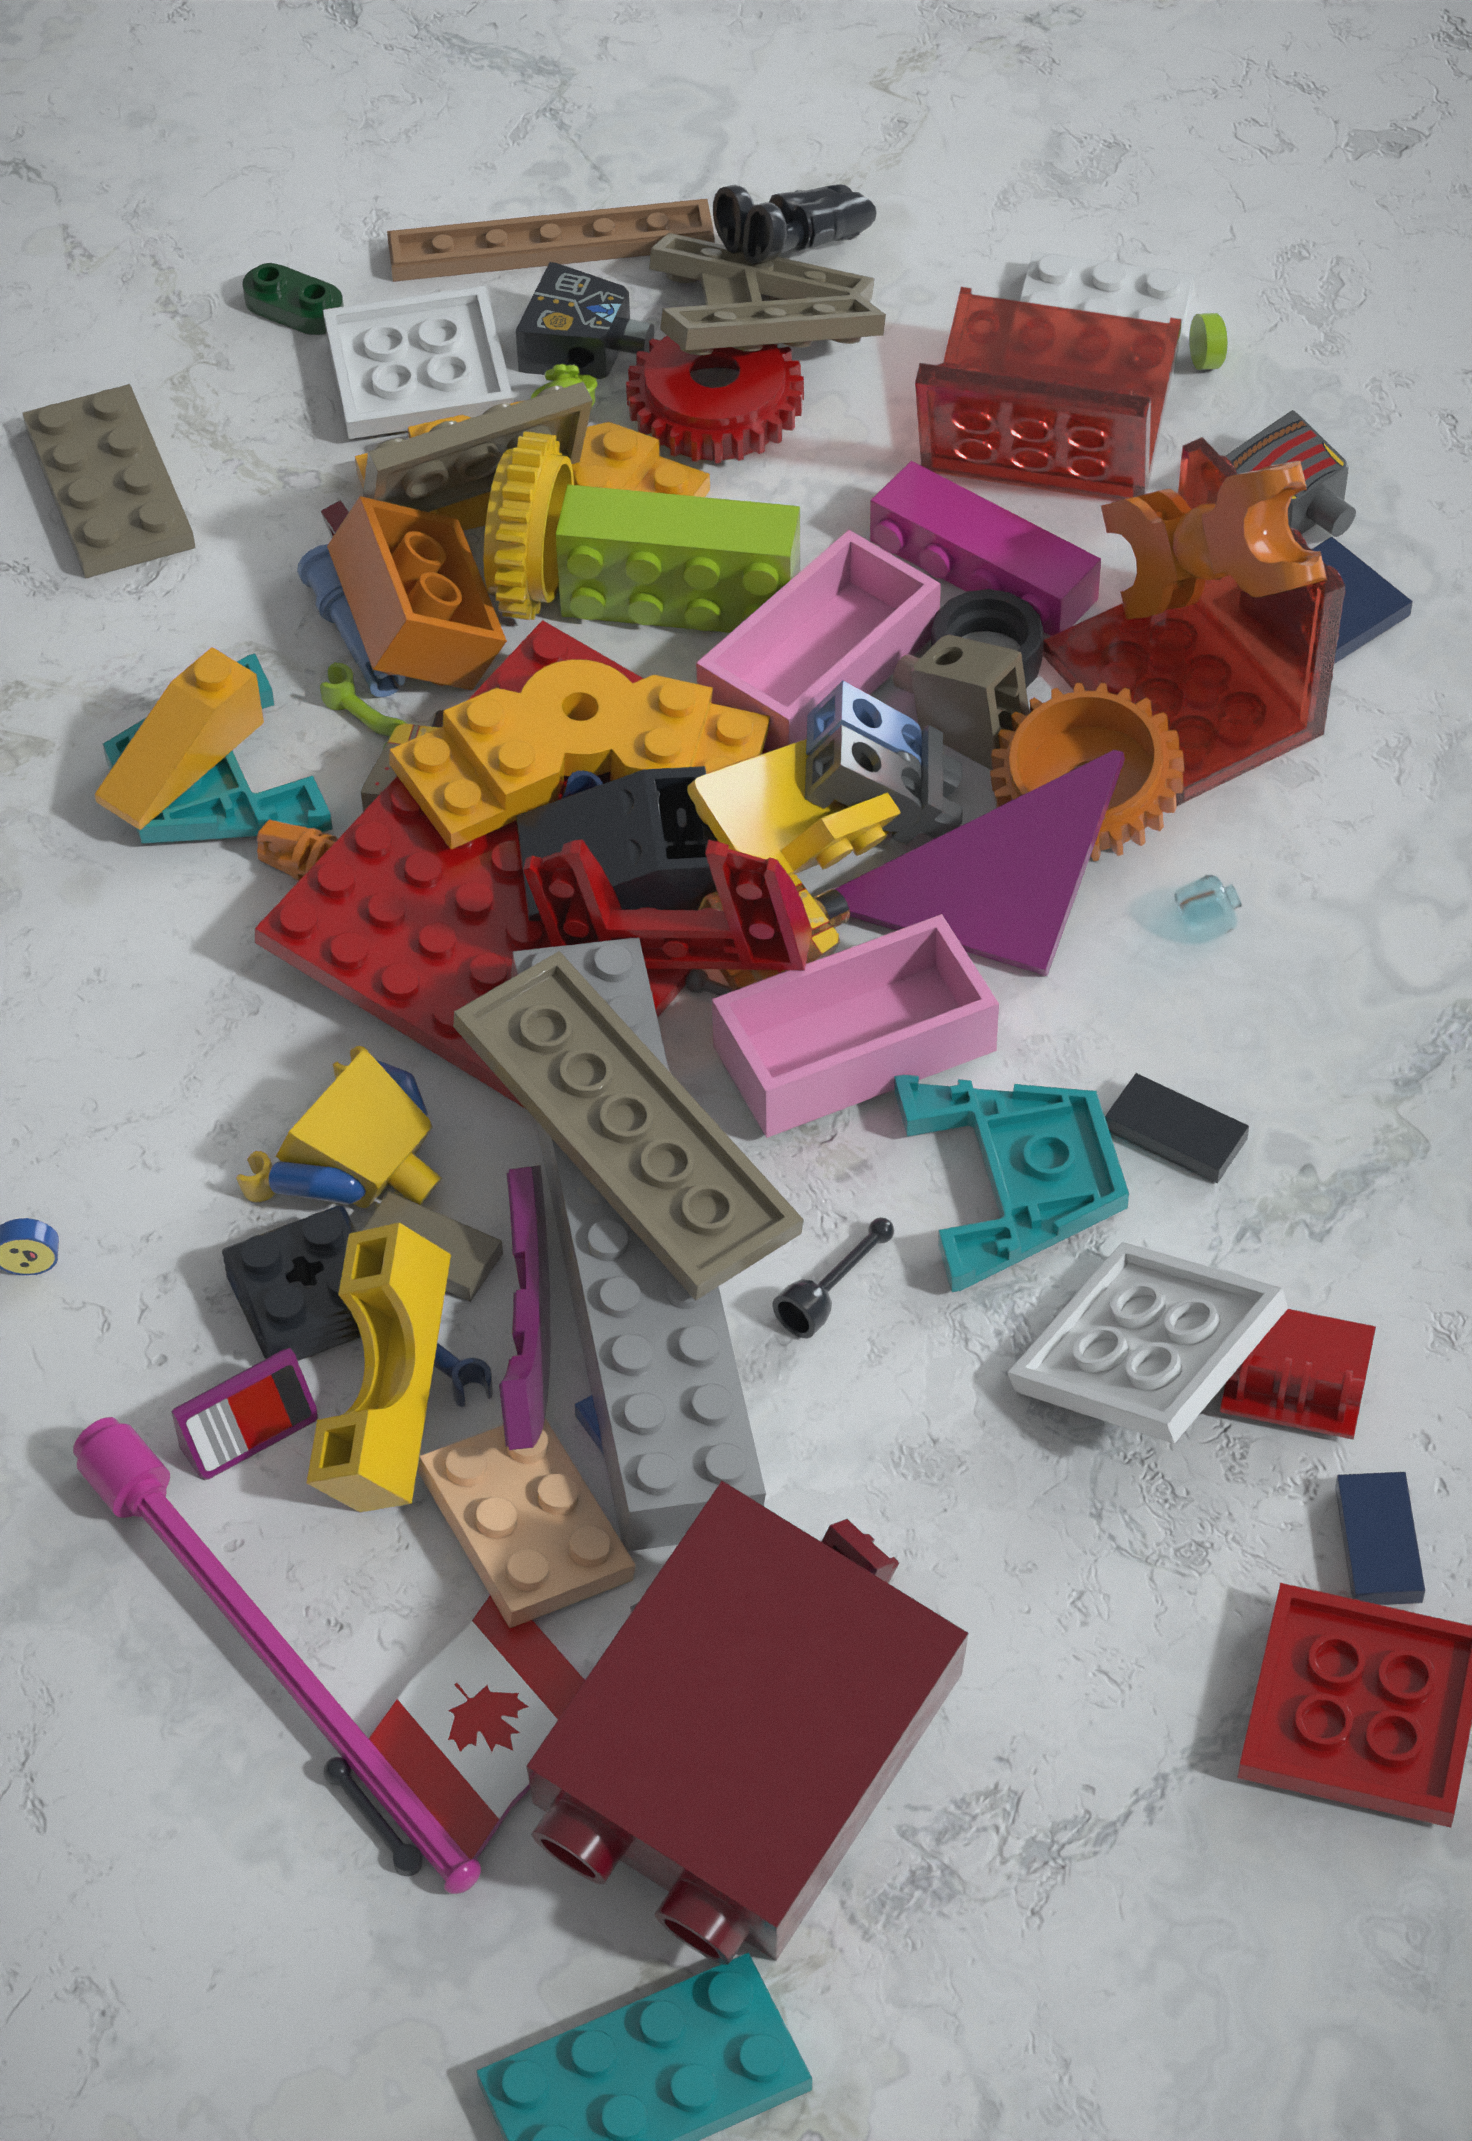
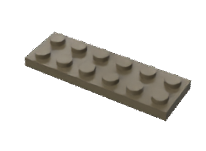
[453,951,804,1301]

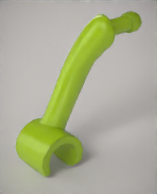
[320,662,407,749]

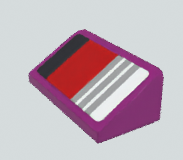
[171,1348,318,1480]

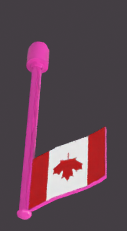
[73,1417,585,1894]

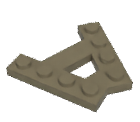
[649,233,886,355]

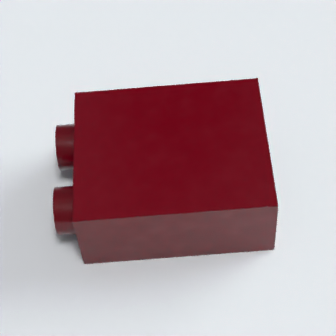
[526,1481,969,1965]

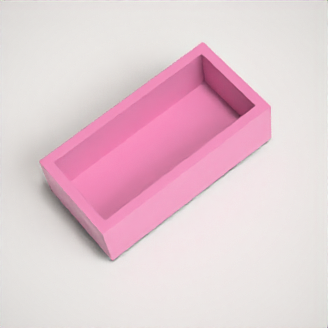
[696,530,941,752]
[712,914,999,1138]

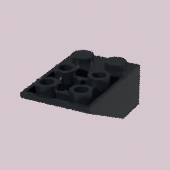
[516,766,718,921]

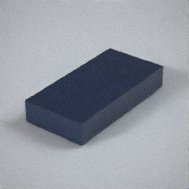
[1335,1472,1425,1605]

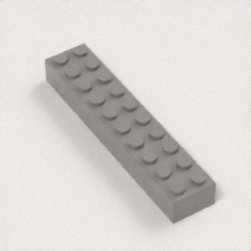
[511,938,766,1551]

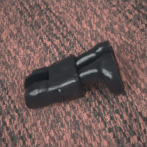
[713,184,877,264]

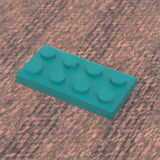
[476,1952,812,2141]

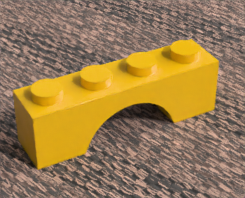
[306,1222,451,1513]

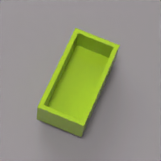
[555,484,800,633]

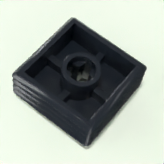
[222,1205,361,1361]

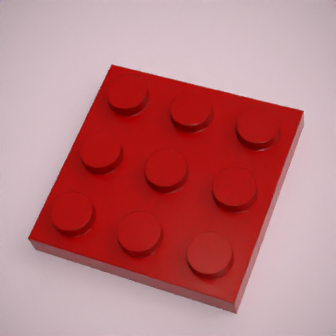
[1237,1583,1472,1828]

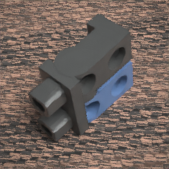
[805,681,963,845]

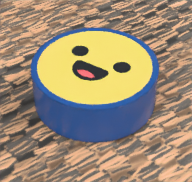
[0,1218,59,1275]

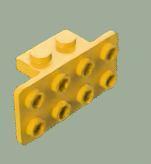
[687,739,901,876]

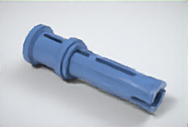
[297,544,406,697]

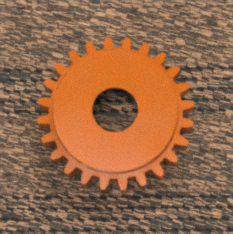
[990,683,1184,861]

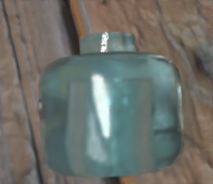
[1174,874,1242,944]

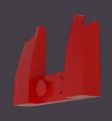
[523,839,812,971]

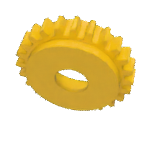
[483,431,574,620]

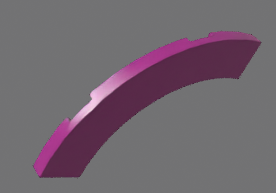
[499,1165,551,1450]

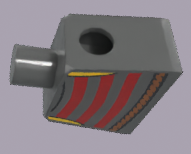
[1212,410,1356,539]

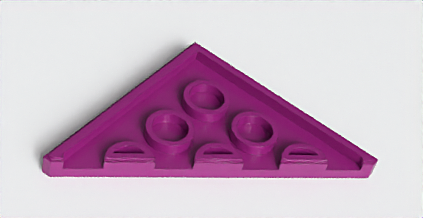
[822,750,1125,976]

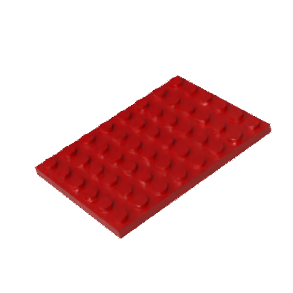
[255,620,770,1109]

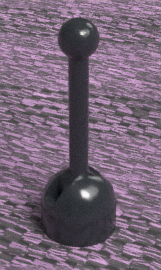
[772,1217,894,1338]

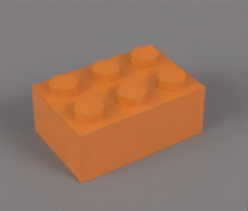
[327,496,507,690]

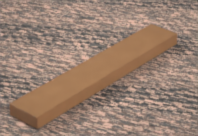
[387,199,715,282]

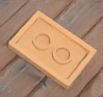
[418,1418,636,1628]

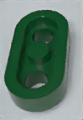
[242,263,344,335]

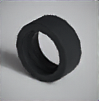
[931,589,1044,688]

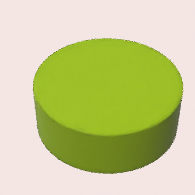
[1189,313,1228,370]

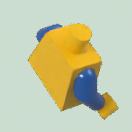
[236,1046,442,1208]

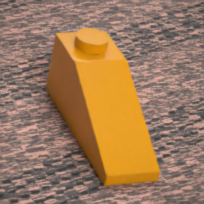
[94,647,264,830]

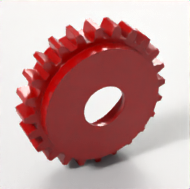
[626,336,804,463]

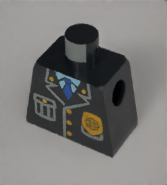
[515,262,654,379]

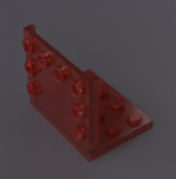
[915,287,1181,501]
[1043,437,1345,806]

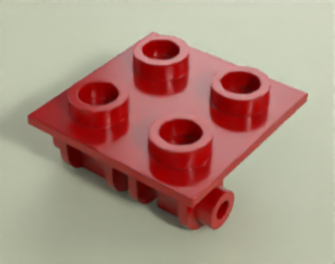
[1220,1309,1376,1440]

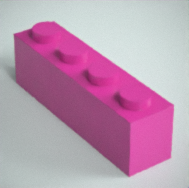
[870,461,1101,640]

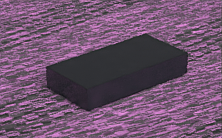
[1105,1073,1249,1184]

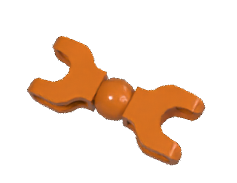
[1101,461,1327,619]

